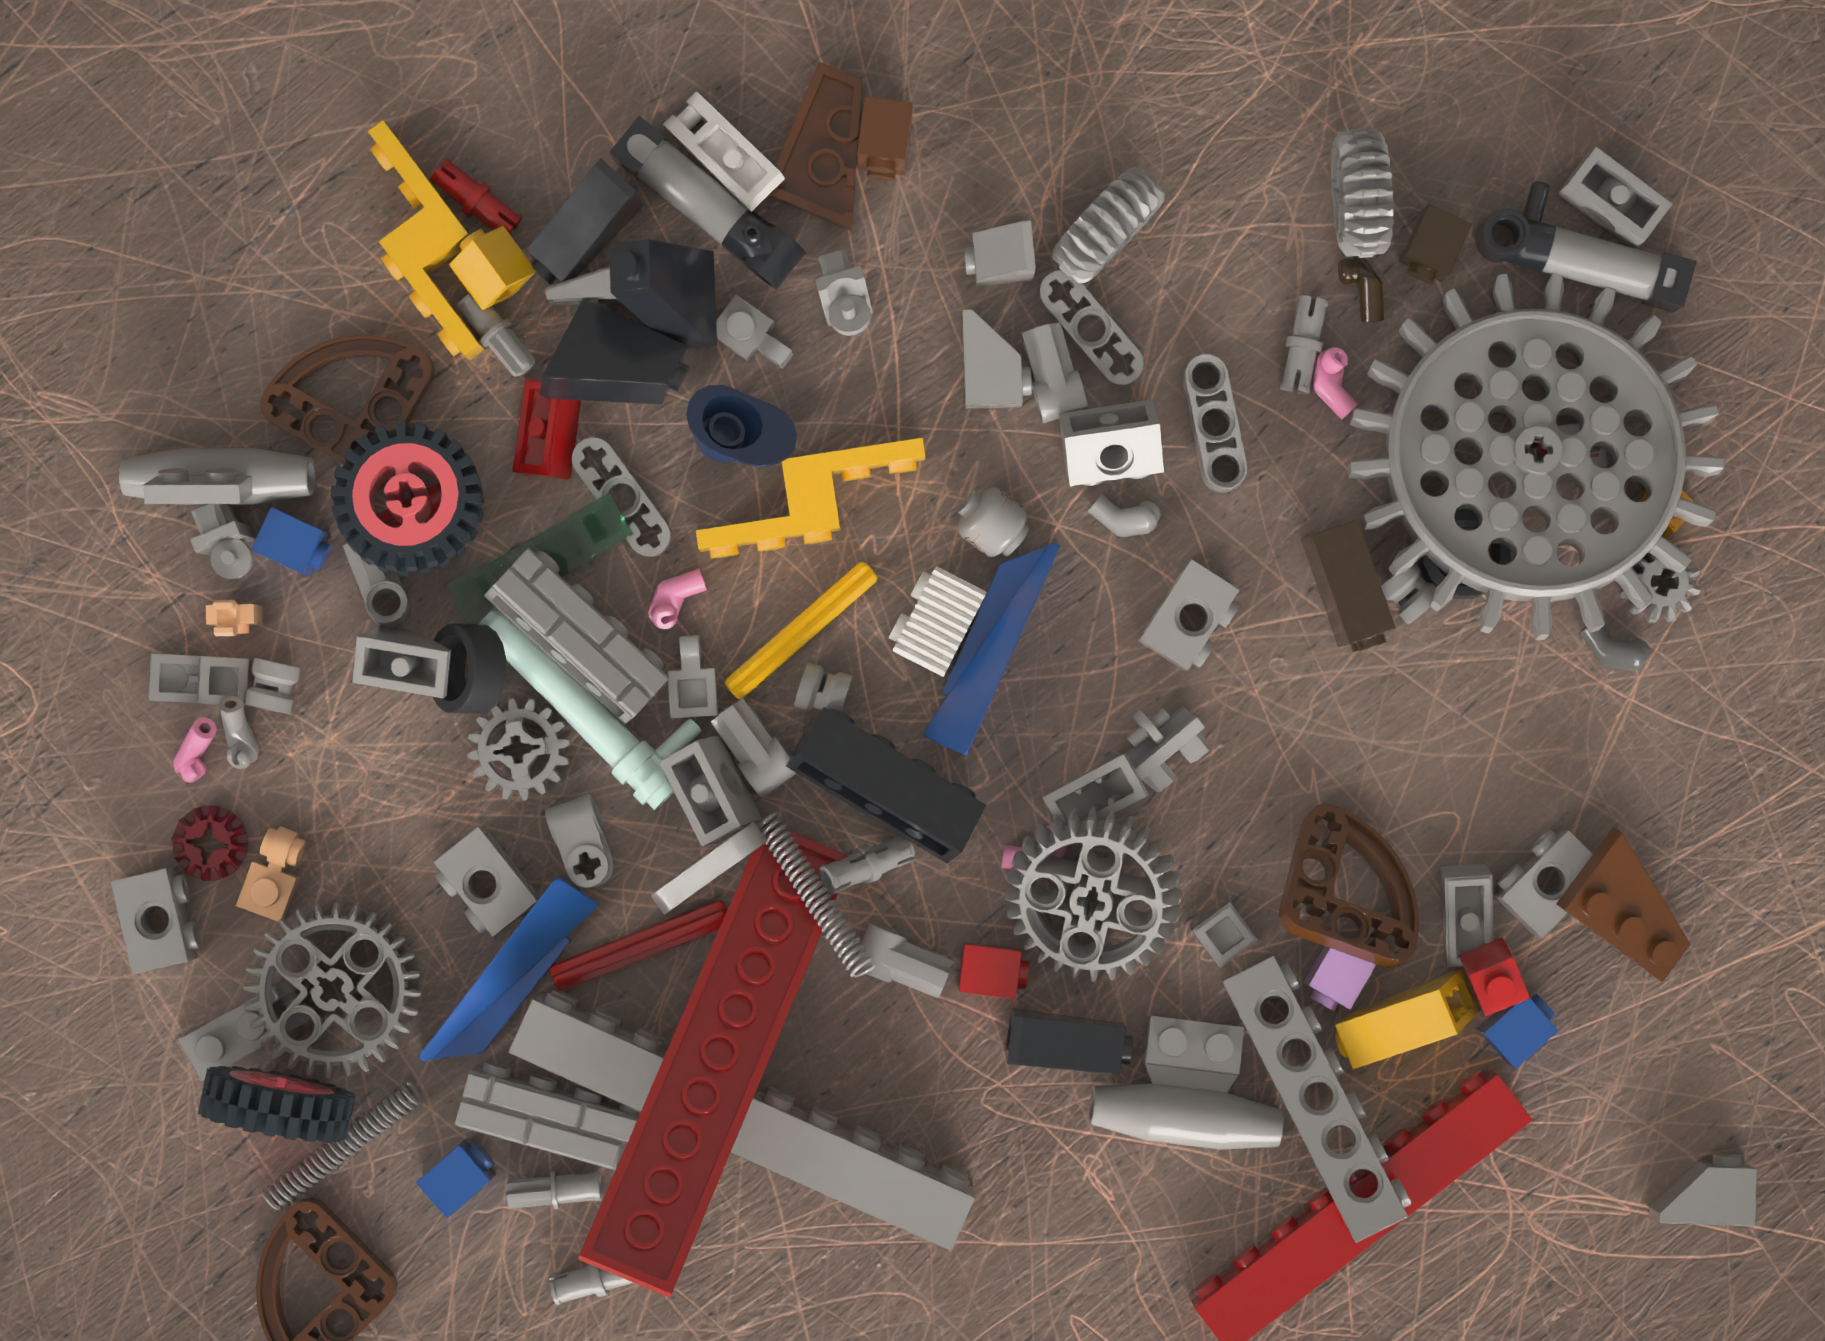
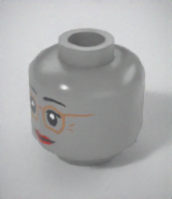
[957,487,1029,557]

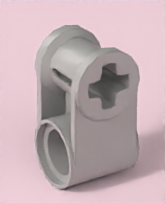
[545,793,615,888]

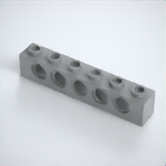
[1222,956,1412,1243]

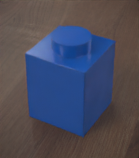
[251,507,332,576]
[1476,994,1559,1068]
[416,1139,496,1219]

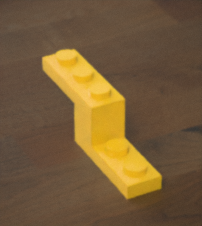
[368,120,485,361]
[696,438,926,559]

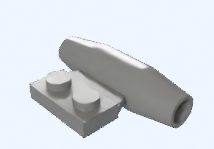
[119,448,316,505]
[1089,1016,1284,1150]

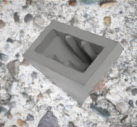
[1043,753,1149,824]

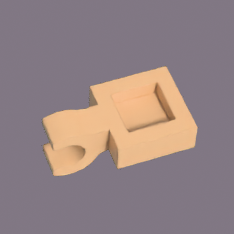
[206,600,263,636]

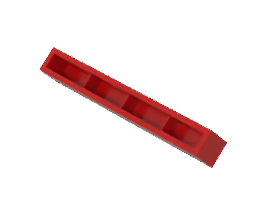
[1191,1070,1533,1341]

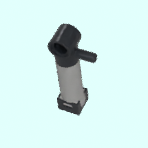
[609,116,806,290]
[1475,181,1697,313]

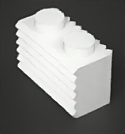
[889,566,987,677]

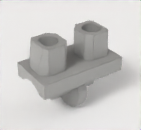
[815,249,873,336]
[190,504,256,580]
[1126,705,1210,792]

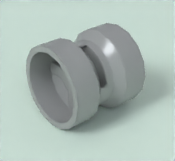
[1381,562,1437,625]
[244,657,301,714]
[794,662,853,711]

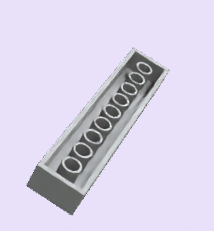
[508,989,975,1251]

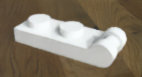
[662,92,785,212]

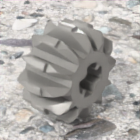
[1619,551,1701,623]

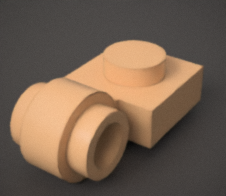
[236,826,306,922]

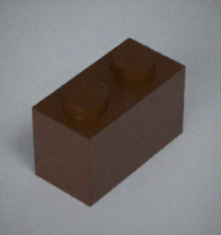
[857,96,913,181]

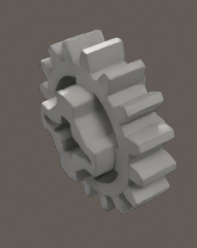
[467,698,572,801]

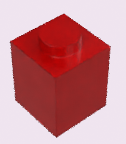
[1458,937,1530,1016]
[958,941,1029,999]

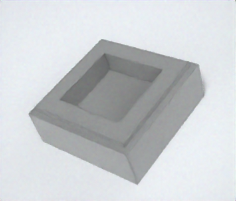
[1191,901,1258,968]

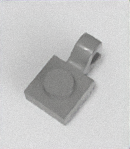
[716,294,794,369]
[667,635,719,718]

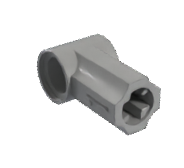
[1021,322,1088,423]
[343,544,411,629]
[711,698,797,798]
[851,922,954,999]

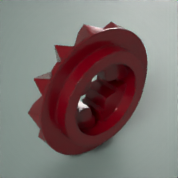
[171,805,248,881]

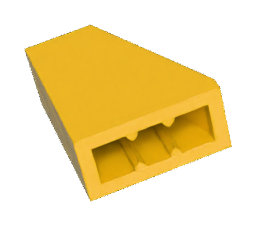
[1335,968,1479,1069]

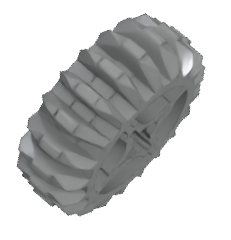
[1330,127,1394,258]
[1052,167,1165,284]

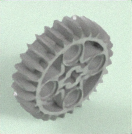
[1005,807,1182,982]
[243,902,421,1079]

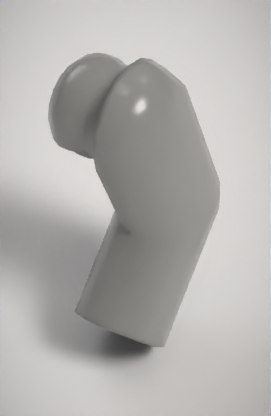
[1087,494,1161,537]

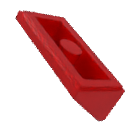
[512,379,581,480]

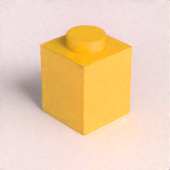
[449,226,536,311]

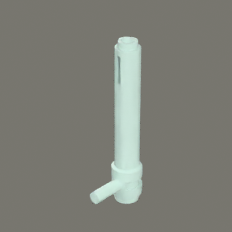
[479,607,702,811]

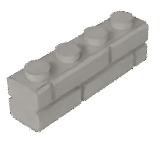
[484,548,669,725]
[455,1061,640,1170]

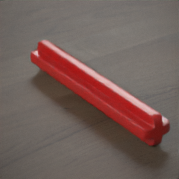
[550,900,727,991]

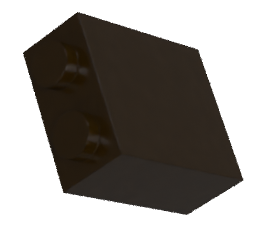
[1301,519,1396,652]

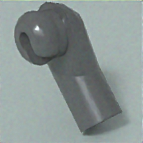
[1579,626,1650,671]

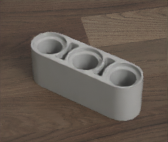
[1182,354,1247,493]

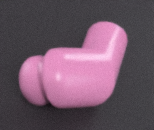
[648,568,707,630]

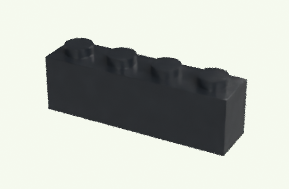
[786,707,986,863]

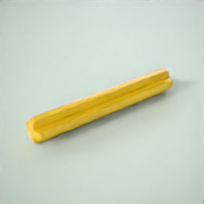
[725,561,878,699]

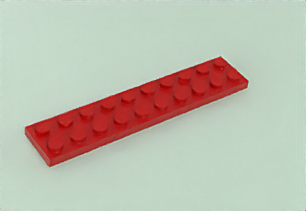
[578,822,849,1298]

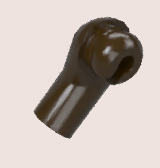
[1338,256,1384,322]

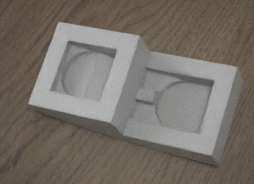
[147,653,249,706]

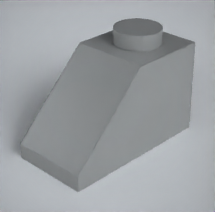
[964,220,1036,287]
[962,309,1031,409]
[352,626,451,698]
[1649,1154,1757,1226]

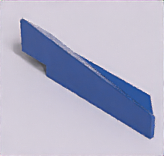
[923,543,1061,756]
[418,875,599,1061]

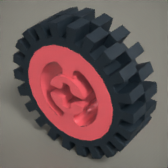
[330,422,484,576]
[198,1066,356,1143]

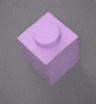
[1304,946,1376,1011]

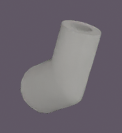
[219,696,260,769]

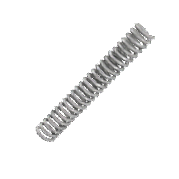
[755,812,876,977]
[261,1080,422,1211]

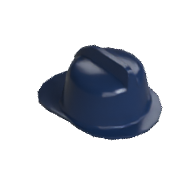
[686,385,797,467]

